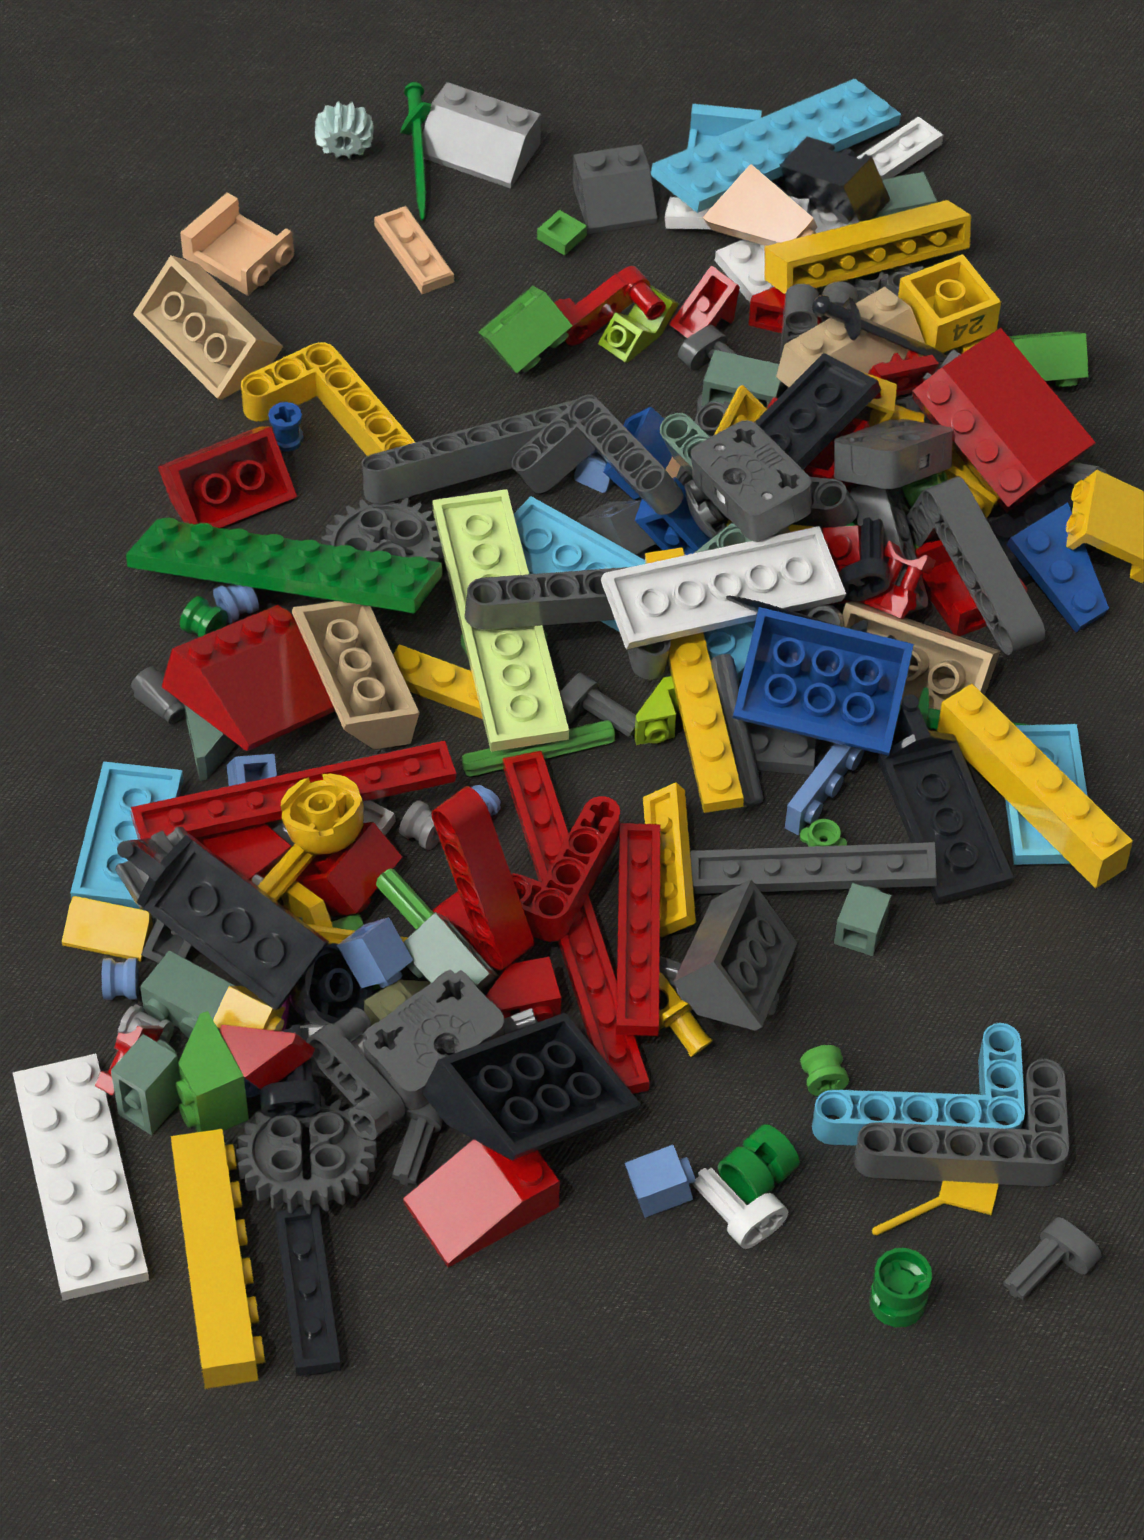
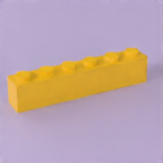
[764,200,971,294]
[937,684,1133,888]
[171,1129,265,1389]

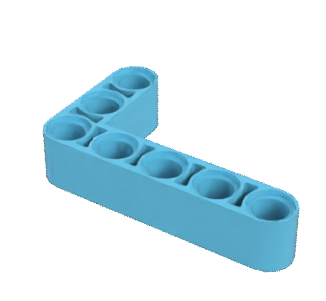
[812,1023,1025,1145]

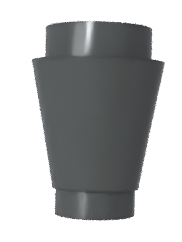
[131,666,185,724]

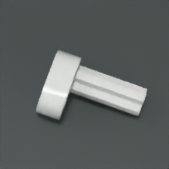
[692,1168,788,1249]

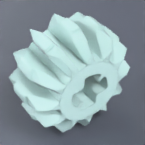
[315,101,373,159]

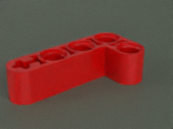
[511,796,620,942]

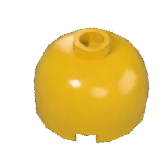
[281,774,364,854]

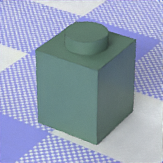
[834,883,891,956]

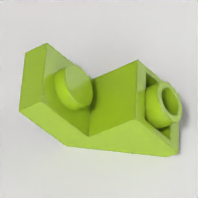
[598,285,679,363]
[634,676,680,745]

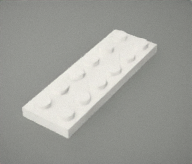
[601,526,846,649]
[13,1054,149,1301]

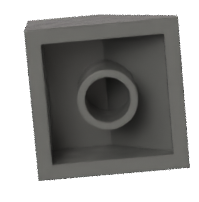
[573,144,657,234]

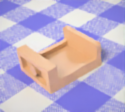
[180,193,294,296]

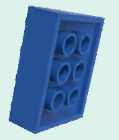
[732,607,914,756]

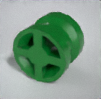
[180,596,228,638]

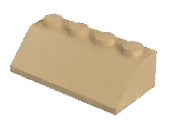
[133,256,283,400]
[776,287,925,387]
[292,601,419,750]
[842,601,1000,710]

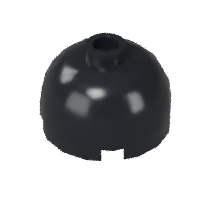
[289,943,373,1026]

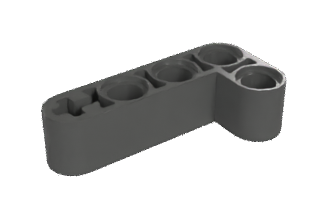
[850,484,928,616]

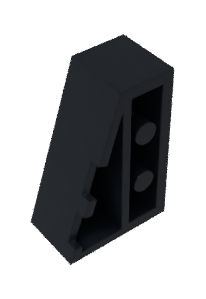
[779,136,891,225]

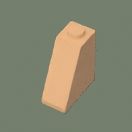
[703,164,818,246]

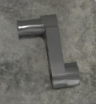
[306,1008,405,1140]

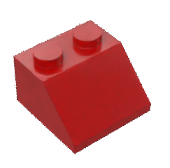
[296,822,402,916]

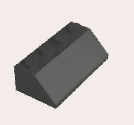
[673,879,797,1030]

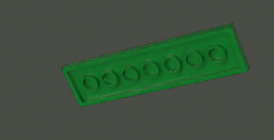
[126,518,442,613]

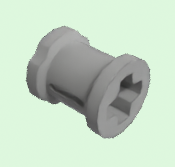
[118,1004,174,1044]

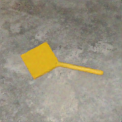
[872,1181,999,1235]

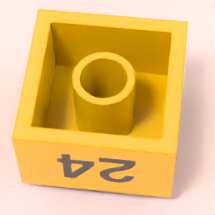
[898,254,1001,353]

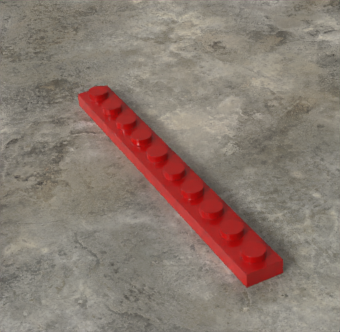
[503,750,649,1094]

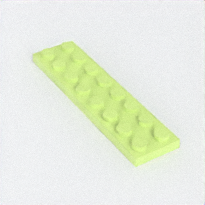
[433,489,569,752]

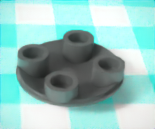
[685,479,727,539]

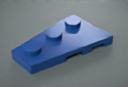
[1006,503,1109,633]

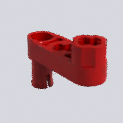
[554,266,666,346]

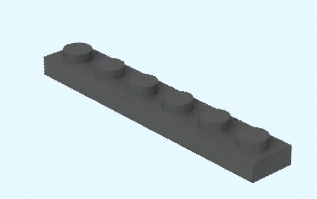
[690,842,937,894]

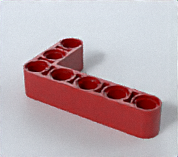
[431,786,534,971]

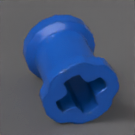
[268,402,303,452]

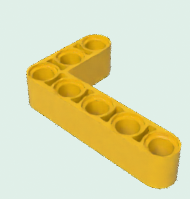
[241,342,415,456]

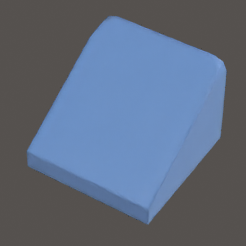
[574,450,614,493]

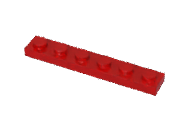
[616,823,660,1036]

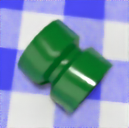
[718,1124,800,1204]
[869,1248,932,1328]

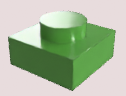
[537,210,587,255]

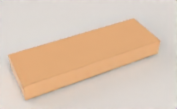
[374,206,454,294]

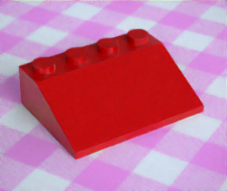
[912,328,1096,514]
[161,605,335,751]

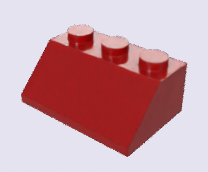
[157,426,297,528]

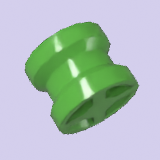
[800,1045,849,1096]

